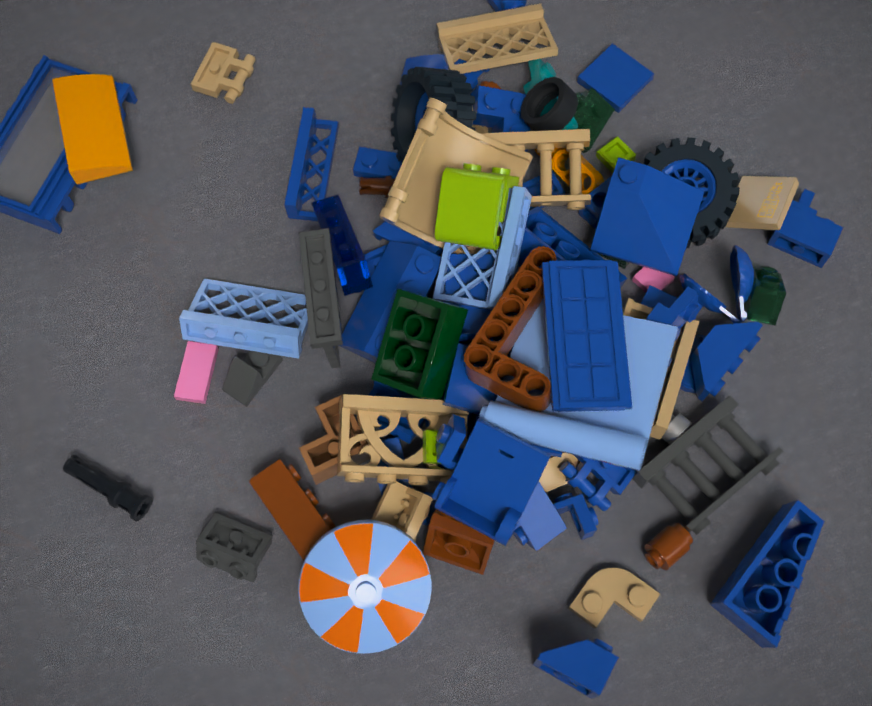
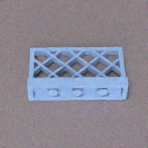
[433,186,532,310]
[179,278,308,359]

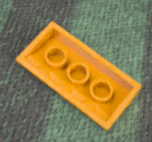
[52,74,133,184]

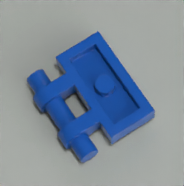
[559,455,637,511]

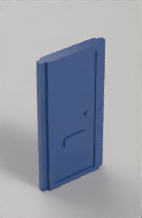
[541,260,632,412]

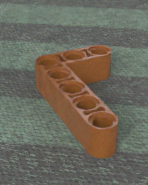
[464,246,556,412]

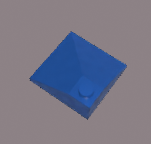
[590,157,704,276]

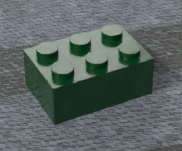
[371,289,468,400]

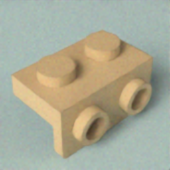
[371,481,433,542]

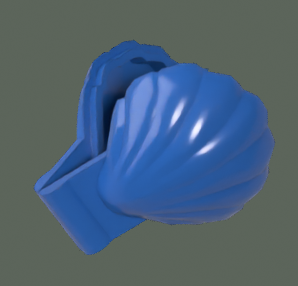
[679,245,754,323]

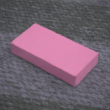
[174,341,219,404]

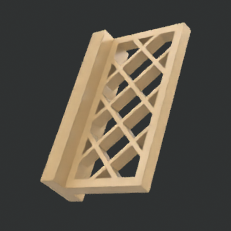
[436,3,558,74]

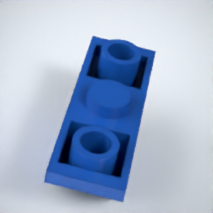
[690,322,763,402]

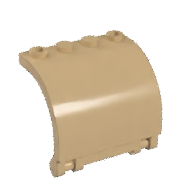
[379,98,533,254]

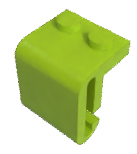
[435,163,519,250]

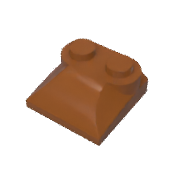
[423,509,495,575]

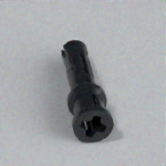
[63,455,153,521]

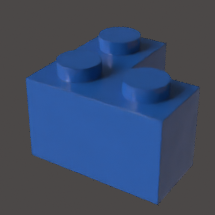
[470,85,530,152]

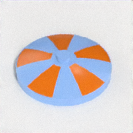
[299,520,431,654]

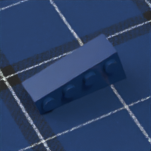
[710,500,824,648]

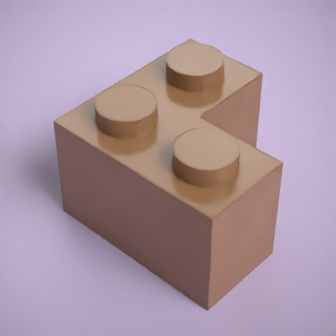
[299,394,370,485]

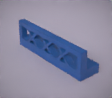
[284,107,339,222]

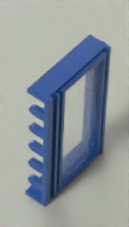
[0,55,138,234]

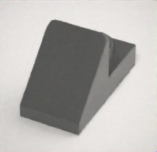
[222,351,283,407]

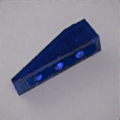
[311,195,373,296]

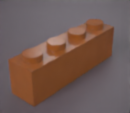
[248,459,336,561]

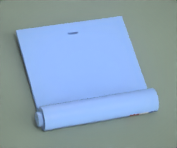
[479,298,678,471]

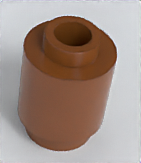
[645,523,693,570]

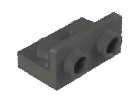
[196,513,272,582]

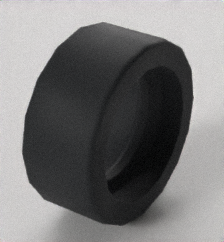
[521,77,578,131]

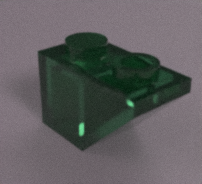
[744,266,787,326]

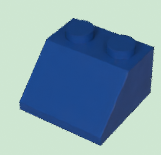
[533,638,619,699]

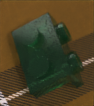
[573,88,615,153]

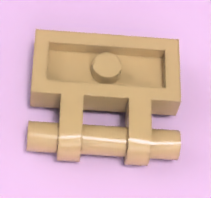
[190,42,256,104]

